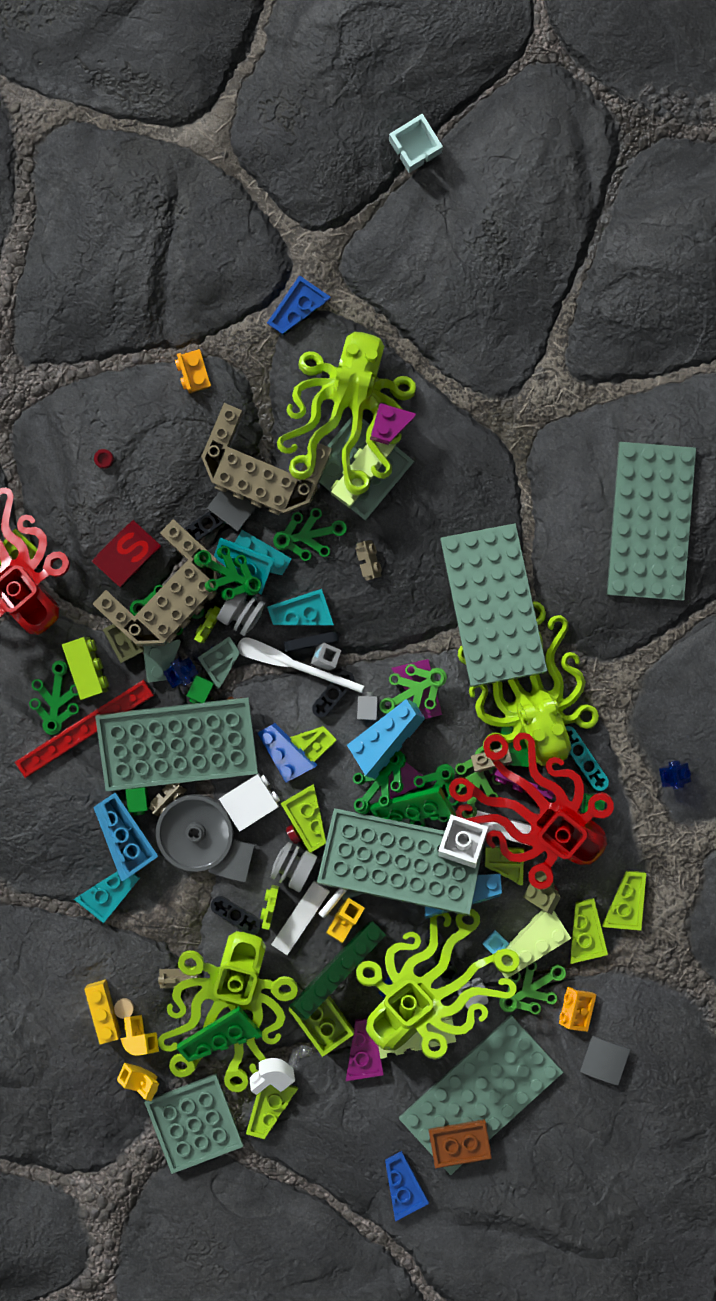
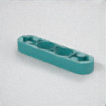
[565,726,609,791]

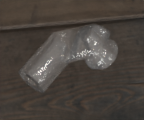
[288,1045,312,1069]

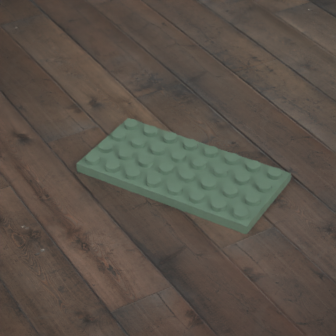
[607,442,696,601]
[440,523,547,687]
[95,697,259,791]
[317,808,484,916]
[399,1015,563,1175]

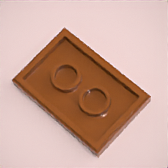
[429,1119,492,1169]

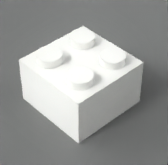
[438,815,488,868]

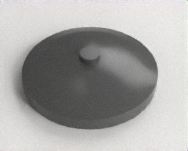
[156,794,233,872]

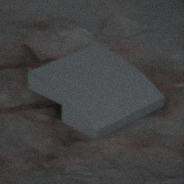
[207,490,257,532]
[208,838,254,882]
[580,1035,631,1085]

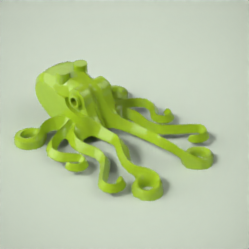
[277,331,416,495]
[458,601,599,766]
[356,909,519,1060]
[158,931,298,1092]

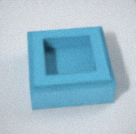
[482,930,509,954]

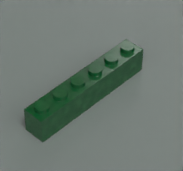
[289,921,386,1020]

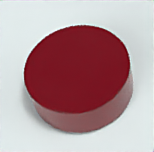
[94,449,114,469]
[286,824,302,844]

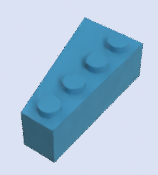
[347,699,425,779]
[93,793,158,881]
[424,874,502,919]

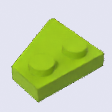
[194,606,221,643]
[290,726,337,762]
[485,846,524,885]
[260,885,279,930]

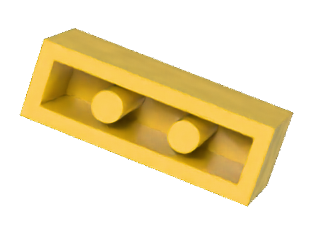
[84,979,121,1045]

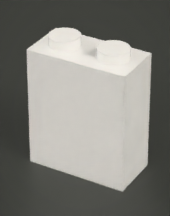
[219,773,280,832]

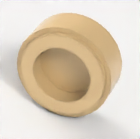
[114,998,134,1019]

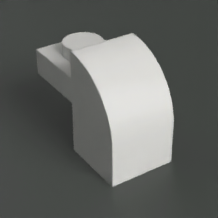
[250,1058,295,1095]

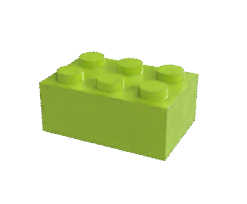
[62,637,109,700]
[289,996,354,1057]

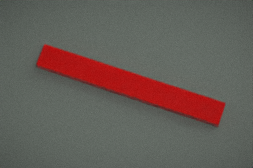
[15,680,155,778]

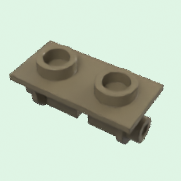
[355,540,382,581]
[471,748,512,773]
[149,783,187,817]
[158,968,198,989]

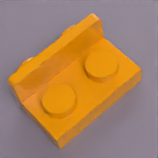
[175,349,211,393]
[559,987,597,1032]

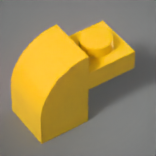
[326,898,365,943]
[121,1015,159,1055]
[117,1063,159,1101]

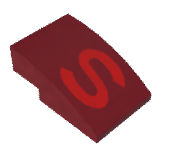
[92,520,161,588]

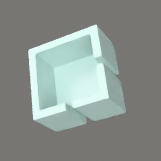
[389,114,443,173]

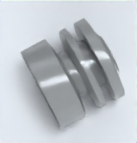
[216,585,265,636]
[270,842,317,892]

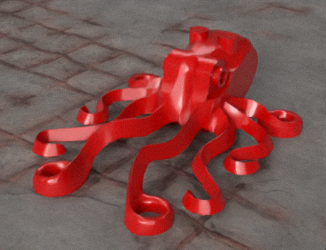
[0,488,70,635]
[449,733,614,890]

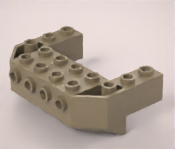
[201,403,332,515]
[93,519,218,646]

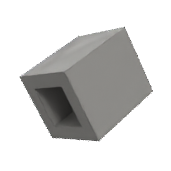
[311,643,341,671]
[357,692,377,720]

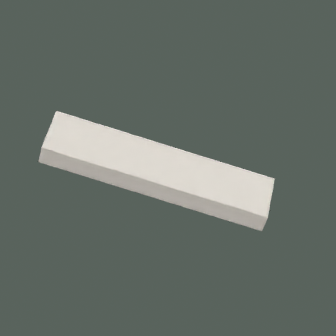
[271,881,330,955]

